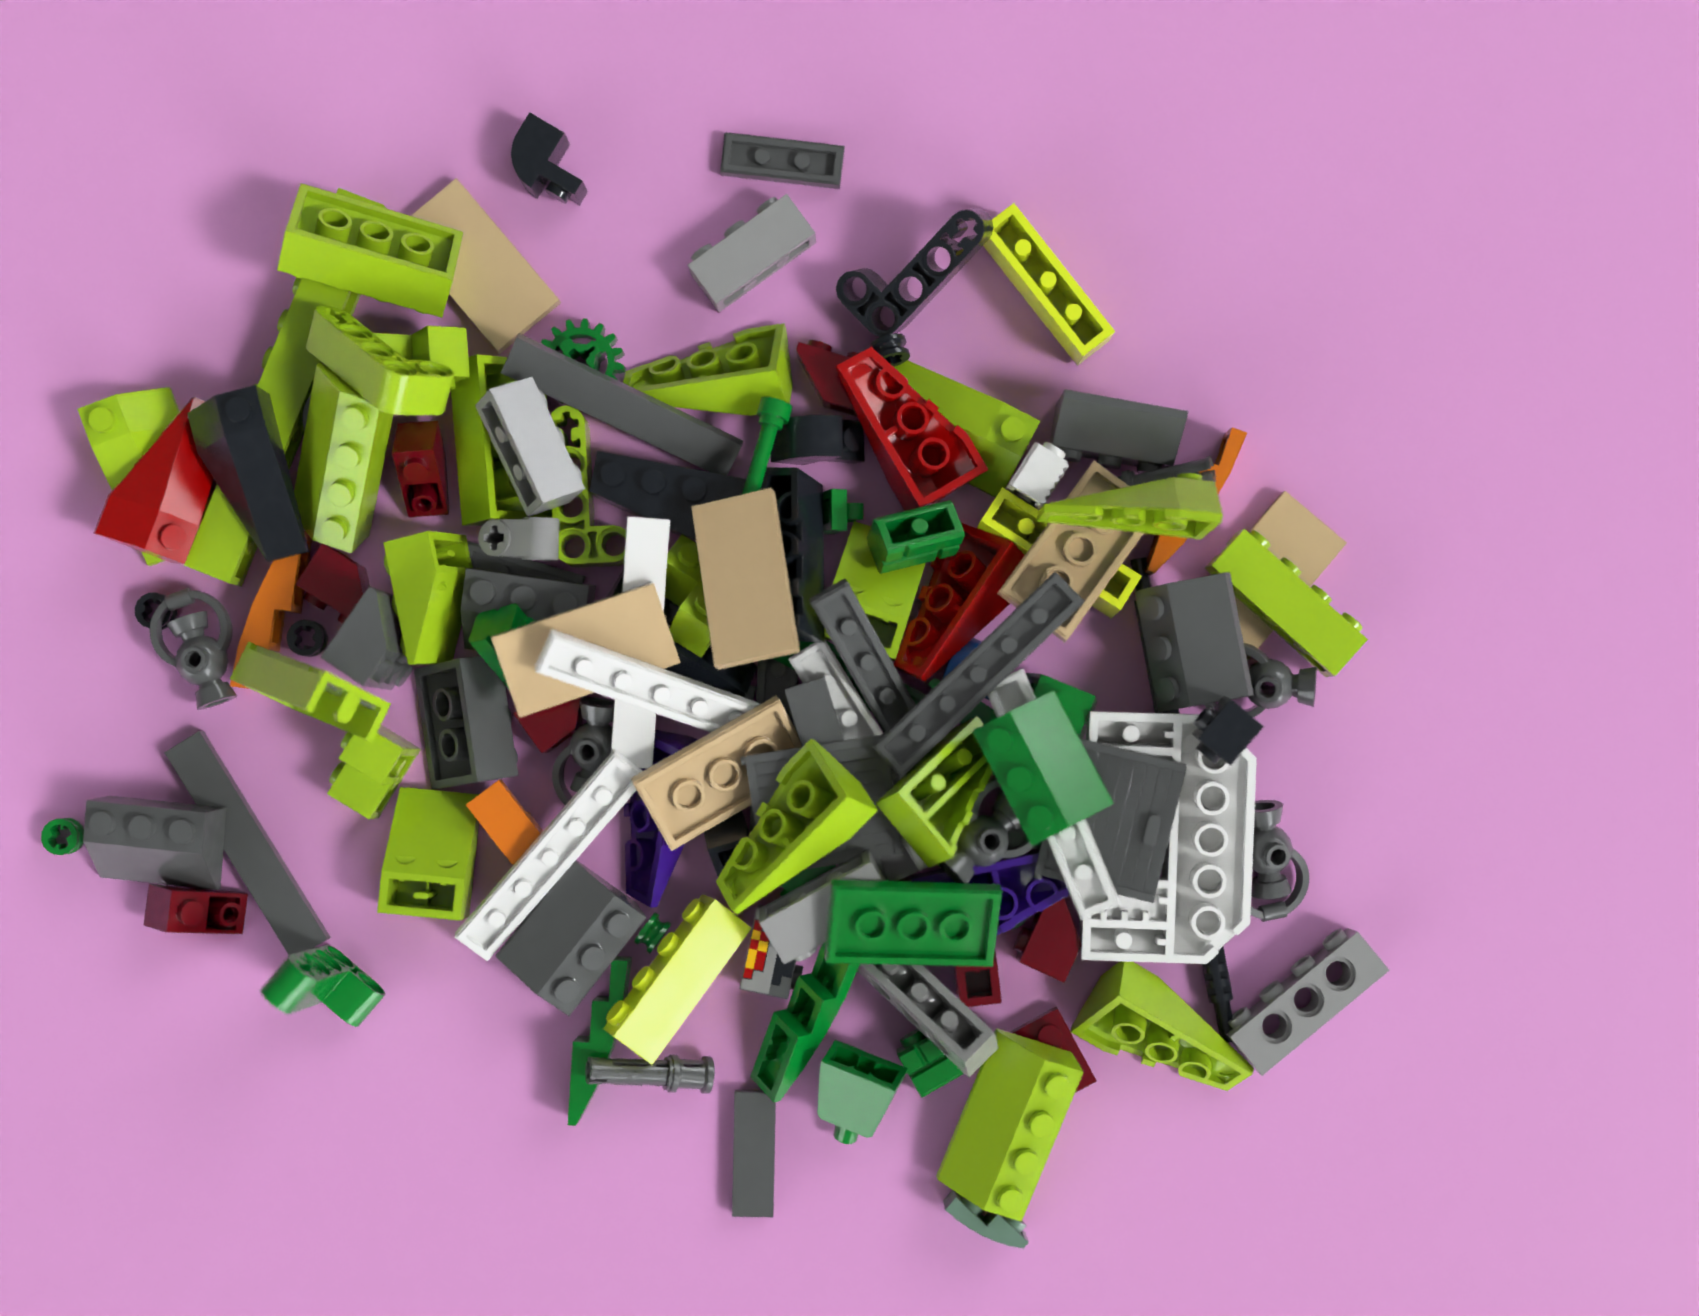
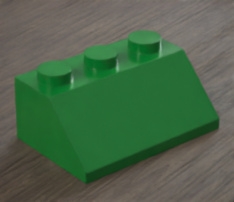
[972,690,1114,846]

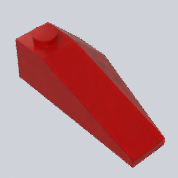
[835,347,989,511]
[93,397,213,564]
[894,522,1025,682]

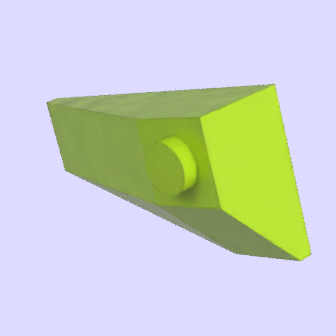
[623,323,793,416]
[894,360,1040,498]
[77,387,180,567]
[1037,473,1223,540]
[716,739,878,914]
[1071,961,1254,1091]

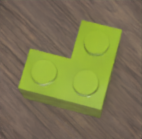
[374,326,470,390]
[665,534,711,657]
[327,725,421,820]

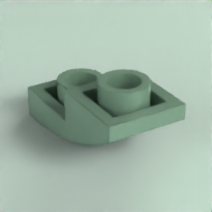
[943,1190,1029,1249]

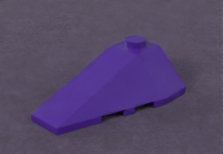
[624,730,698,908]
[910,851,1070,935]

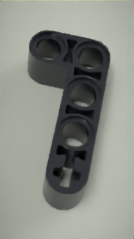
[836,208,993,337]

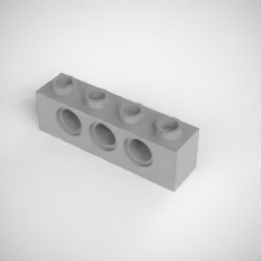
[1227,928,1390,1076]
[857,964,998,1077]

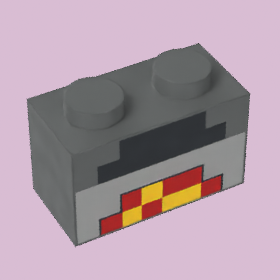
[739,904,803,999]

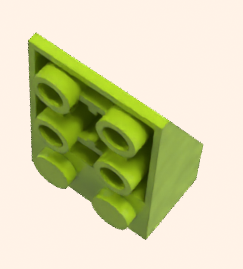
[825,521,926,661]
[383,531,473,665]
[377,787,479,921]

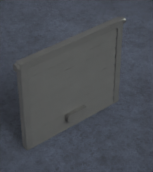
[740,734,904,870]
[1033,738,1187,903]

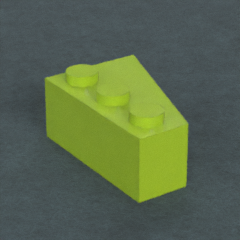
[875,716,993,868]

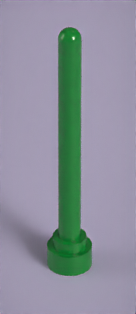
[742,397,793,495]

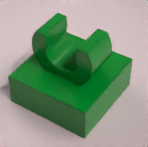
[823,489,864,535]

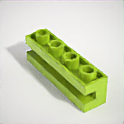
[1204,528,1368,677]

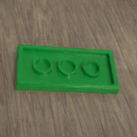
[824,880,1002,967]

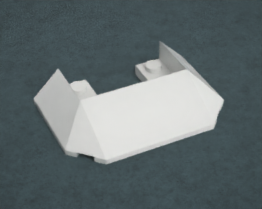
[1079,711,1257,964]

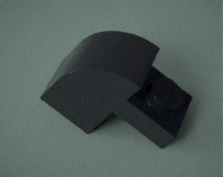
[511,112,588,205]
[771,415,865,465]

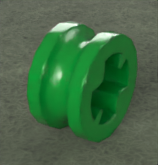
[41,818,84,855]
[634,912,672,954]

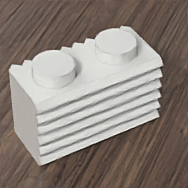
[1006,442,1069,511]

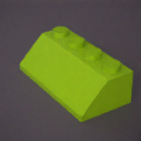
[277,183,463,318]
[451,354,552,526]
[294,363,393,554]
[936,1028,1083,1222]

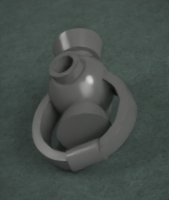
[150,587,237,710]
[1204,643,1317,717]
[552,697,614,805]
[938,778,1036,883]
[1251,800,1309,922]

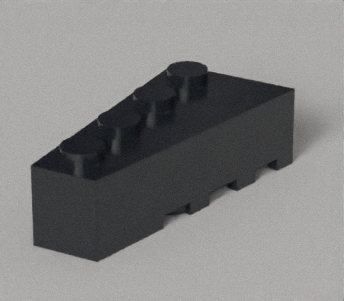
[590,451,746,543]
[760,467,825,643]

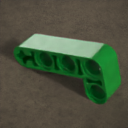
[260,945,386,1027]

